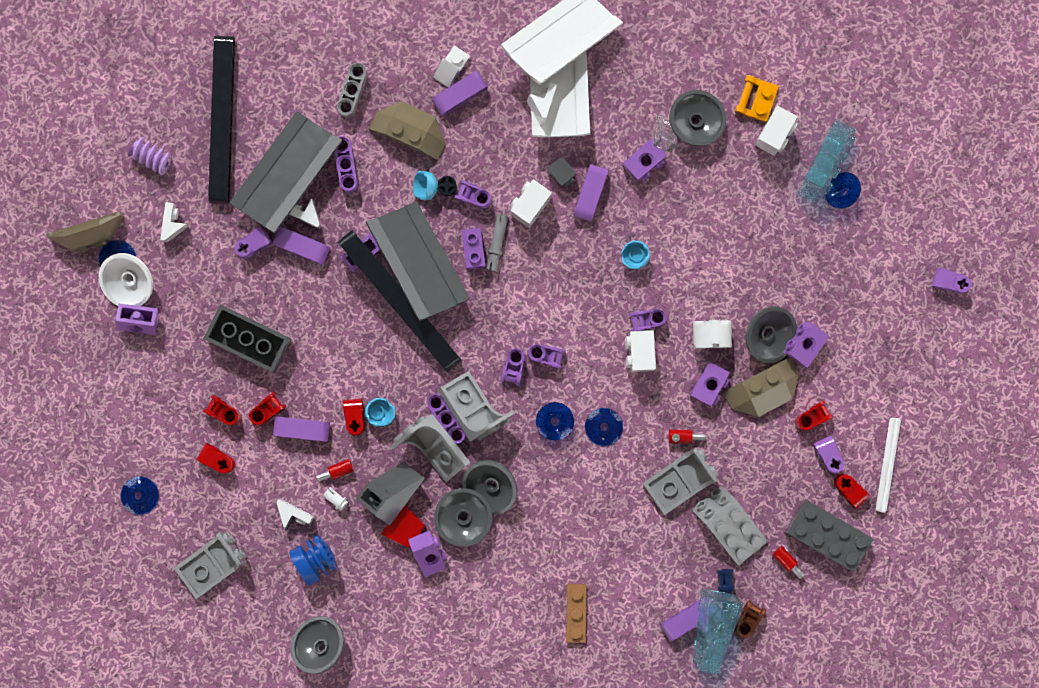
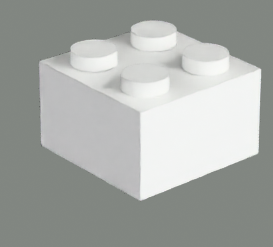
[755,106,798,156]
[510,179,552,228]
[625,330,656,372]

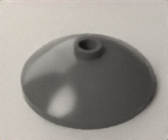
[669,90,726,147]
[746,306,797,363]
[462,460,518,515]
[434,488,492,547]
[291,616,345,674]

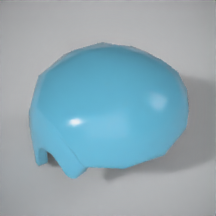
[413,171,438,201]
[621,240,650,270]
[365,398,395,427]

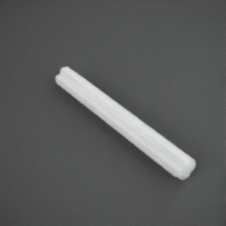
[876,418,901,513]

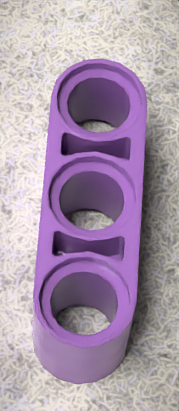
[432,71,488,116]
[335,136,358,193]
[573,164,608,222]
[272,227,330,265]
[427,394,466,444]
[273,416,330,442]
[660,595,718,641]

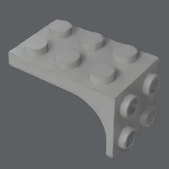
[438,371,514,442]
[391,414,470,482]
[642,448,718,515]
[693,486,768,566]
[174,531,247,599]

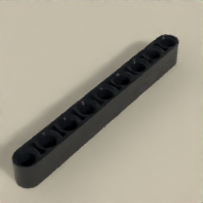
[208,36,235,204]
[337,230,462,373]

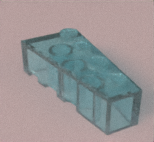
[795,119,856,205]
[693,587,743,675]

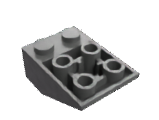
[356,461,425,525]

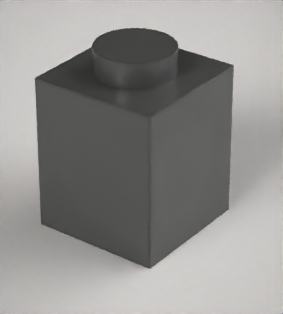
[547,156,576,188]

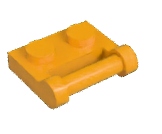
[735,75,779,122]

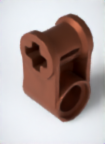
[734,600,766,638]

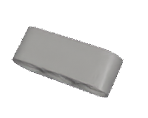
[337,62,368,119]

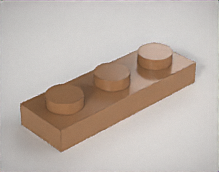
[566,584,586,643]

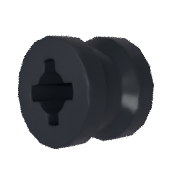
[438,176,457,197]

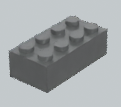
[203,304,292,373]
[784,499,874,572]

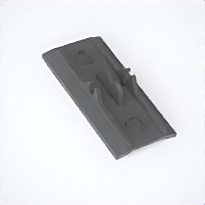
[229,111,342,233]
[366,201,470,321]

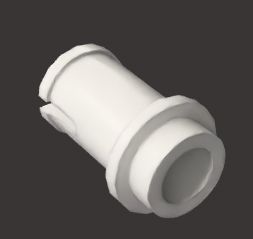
[323,487,348,511]

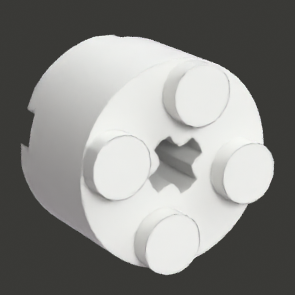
[693,320,732,349]

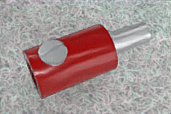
[668,429,706,444]
[317,459,354,482]
[772,545,805,579]

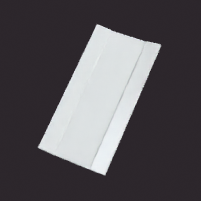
[501,0,623,85]
[530,52,590,137]

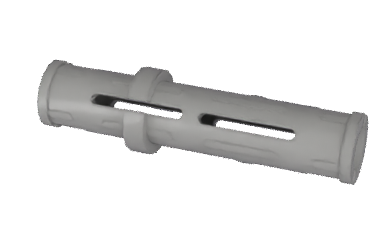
[485,214,509,272]

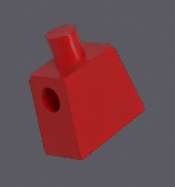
[381,505,426,548]

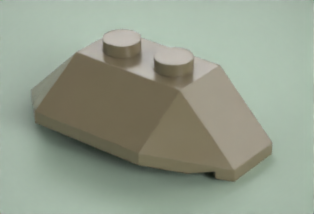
[369,101,446,161]
[46,211,124,254]
[723,358,800,417]

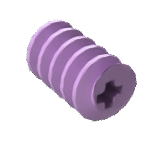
[128,137,171,176]

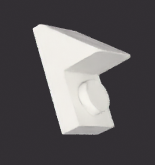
[433,45,470,88]
[527,82,557,125]
[290,199,321,230]
[160,202,189,243]
[277,499,314,529]

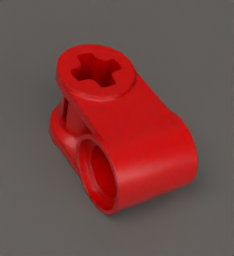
[249,392,286,426]
[203,394,241,426]
[343,398,365,436]
[795,400,834,431]
[196,443,235,473]
[834,474,870,510]

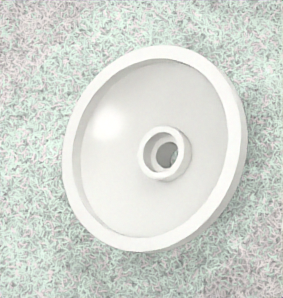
[99,253,153,306]

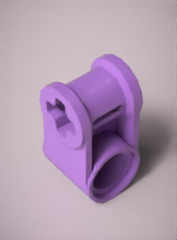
[454,180,492,209]
[235,226,273,259]
[932,267,972,294]
[629,309,666,332]
[528,344,566,369]
[501,348,525,386]
[813,435,844,473]

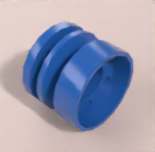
[289,535,338,586]

